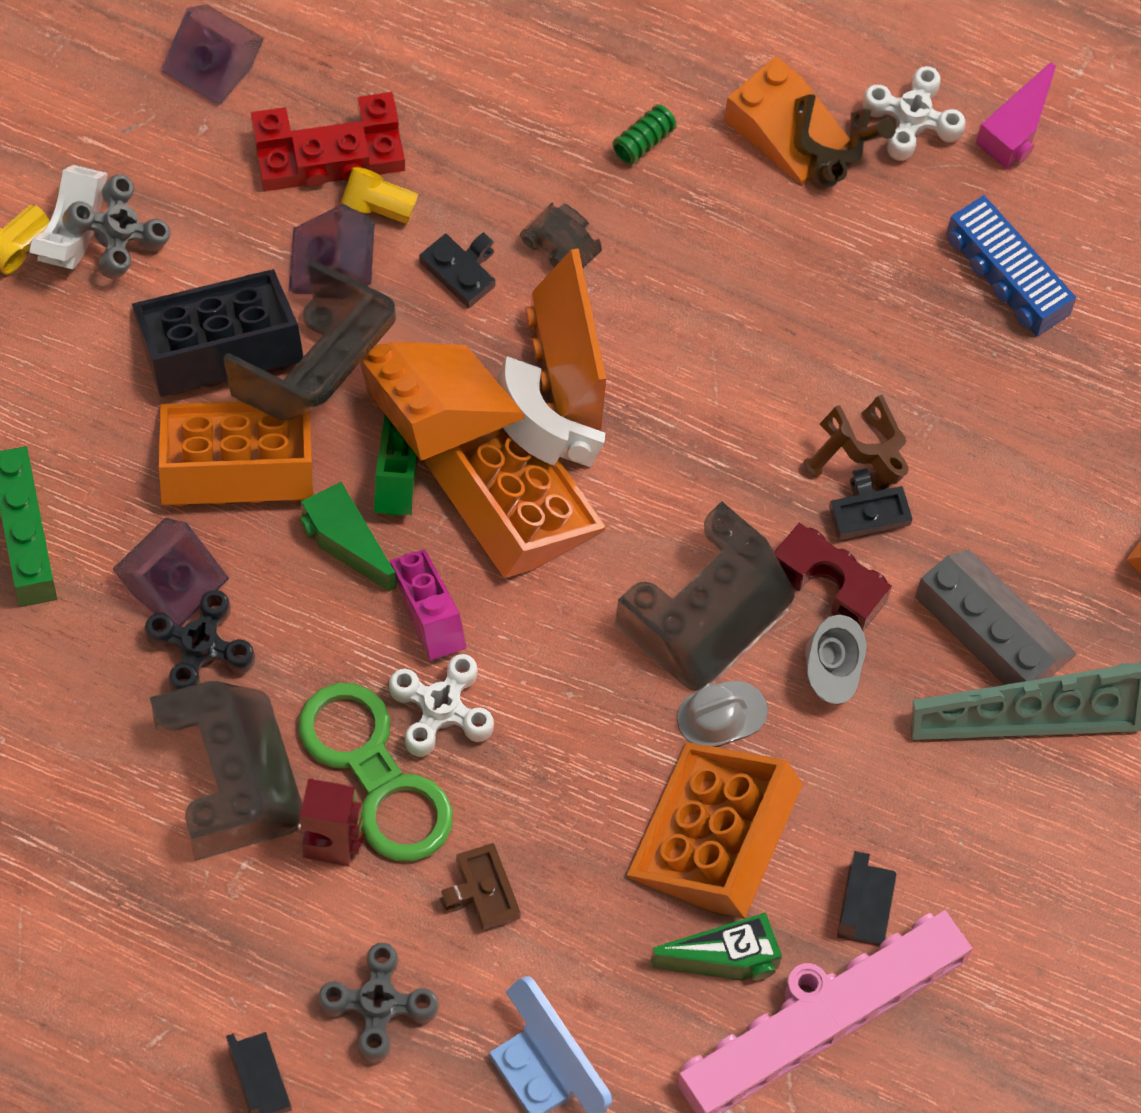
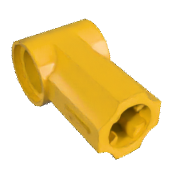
[341,167,419,224]
[0,204,50,275]

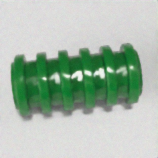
[613,104,677,165]

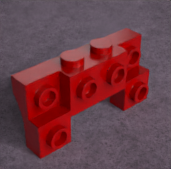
[251,92,405,192]

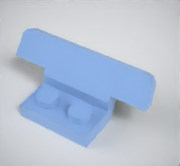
[489,976,612,1113]

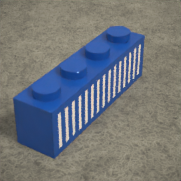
[946,195,1077,337]

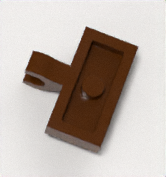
[440,843,521,931]

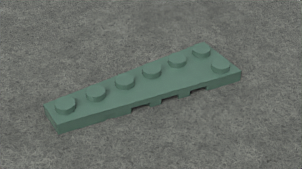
[910,662,1141,740]

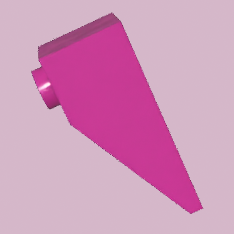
[976,62,1056,169]

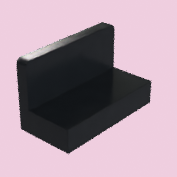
[837,851,897,946]
[226,1032,292,1113]

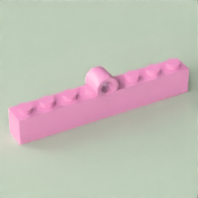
[677,910,973,1113]

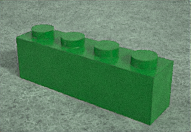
[0,446,58,607]

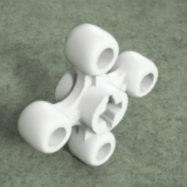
[862,66,966,161]
[389,654,494,757]

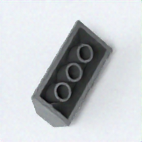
[915,549,1076,685]

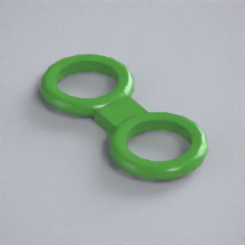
[298,683,453,862]

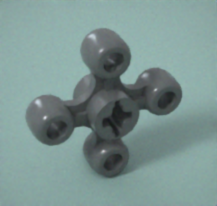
[62,174,170,279]
[318,942,439,1063]

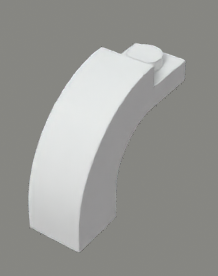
[30,165,108,269]
[495,356,605,468]

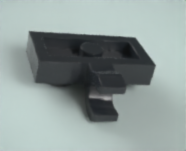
[419,232,496,308]
[829,468,913,540]

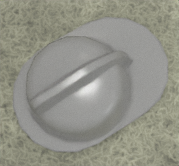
[804,615,867,705]
[677,681,768,747]

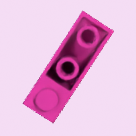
[389,549,467,660]

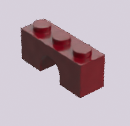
[769,522,892,632]
[300,778,364,867]

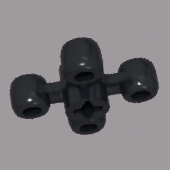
[144,590,255,697]

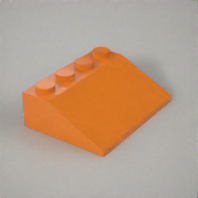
[525,248,607,431]
[358,341,525,461]
[159,399,313,506]
[425,428,606,578]
[627,742,803,919]

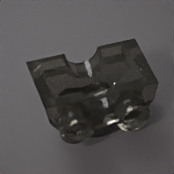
[520,202,602,269]

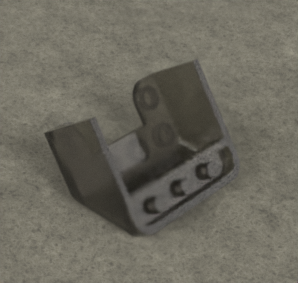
[223,260,396,420]
[615,501,794,691]
[149,681,302,861]

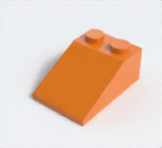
[724,56,850,186]

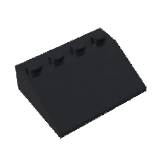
[132,269,305,397]

